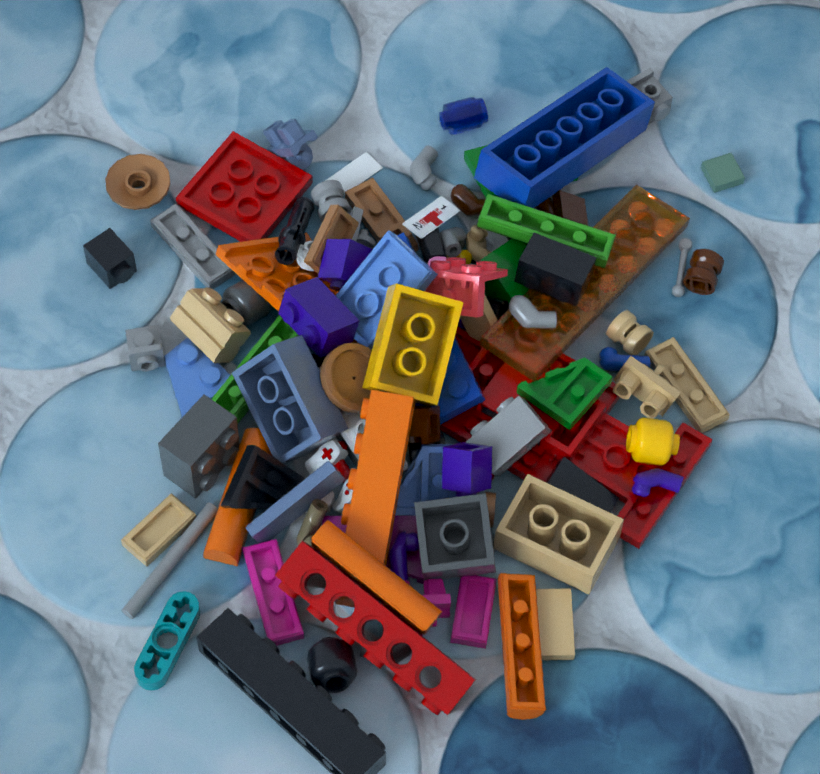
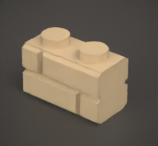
[170,287,251,363]

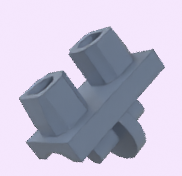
[263,119,318,170]

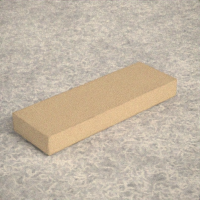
[644,337,730,433]

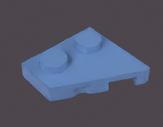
[164,338,230,418]

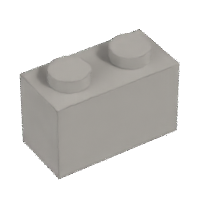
[466,396,552,476]

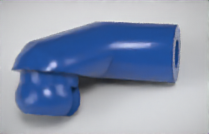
[599,347,651,372]

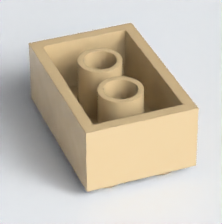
[494,474,624,595]

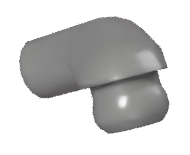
[440,227,467,257]
[509,295,557,328]

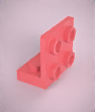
[425,257,508,318]

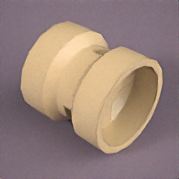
[606,310,654,355]

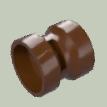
[683,249,724,295]

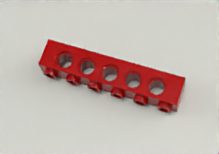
[275,541,477,716]

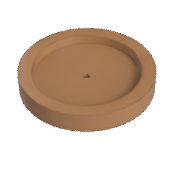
[320,343,372,413]

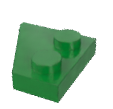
[517,357,613,430]

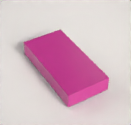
[450,575,497,649]

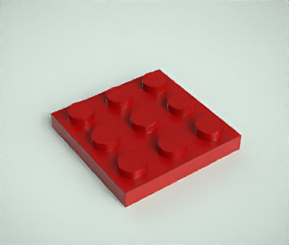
[176,131,313,242]

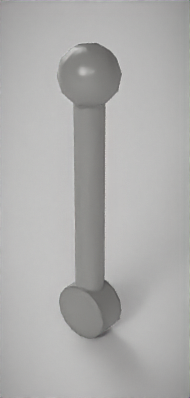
[672,238,692,297]

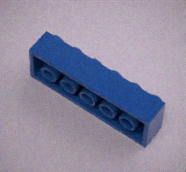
[474,67,655,208]

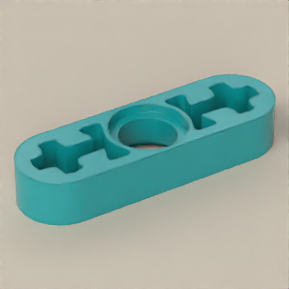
[134,591,200,691]

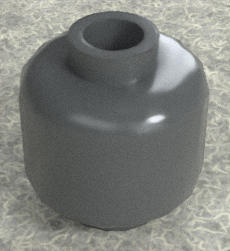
[221,280,271,327]

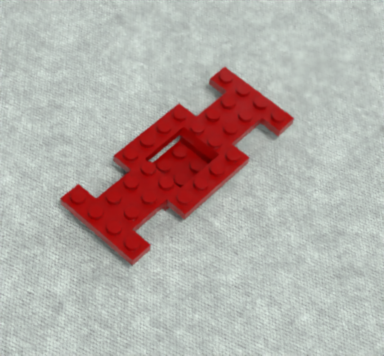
[440,321,712,549]

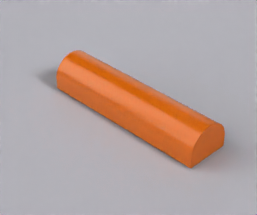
[203,428,272,566]
[311,520,442,635]
[497,573,546,720]

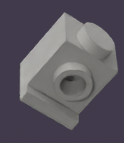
[627,68,673,124]

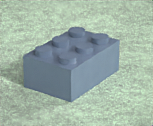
[232,335,349,464]

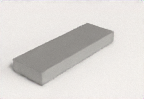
[150,203,236,289]

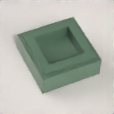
[701,152,745,193]

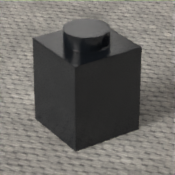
[83,228,137,289]

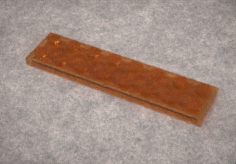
[480,184,690,381]

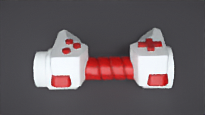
[305,440,353,513]

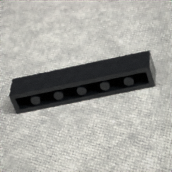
[196,608,386,774]

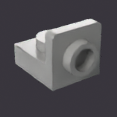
[125,325,165,371]

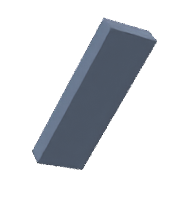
[246,461,346,543]

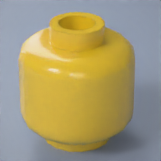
[626,417,680,466]

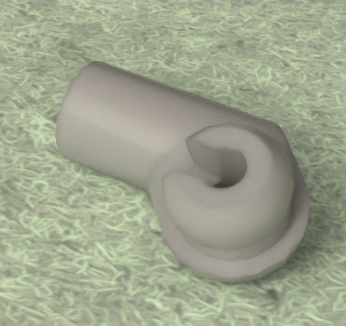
[410,145,438,190]

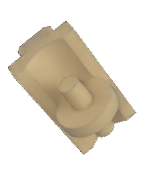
[613,356,681,419]

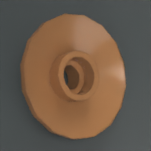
[105,154,171,210]

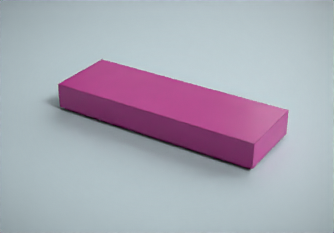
[242,539,304,646]

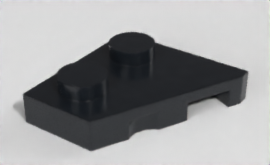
[220,445,306,509]

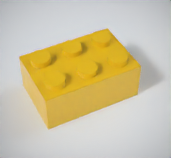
[362,283,464,406]

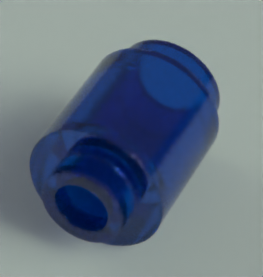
[439,96,488,135]

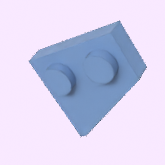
[395,444,456,516]

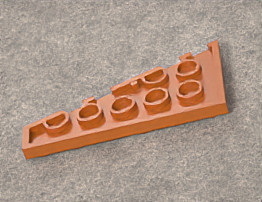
[216,233,359,344]

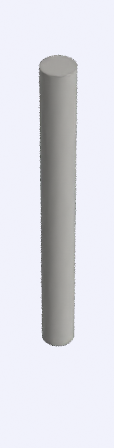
[122,502,218,619]

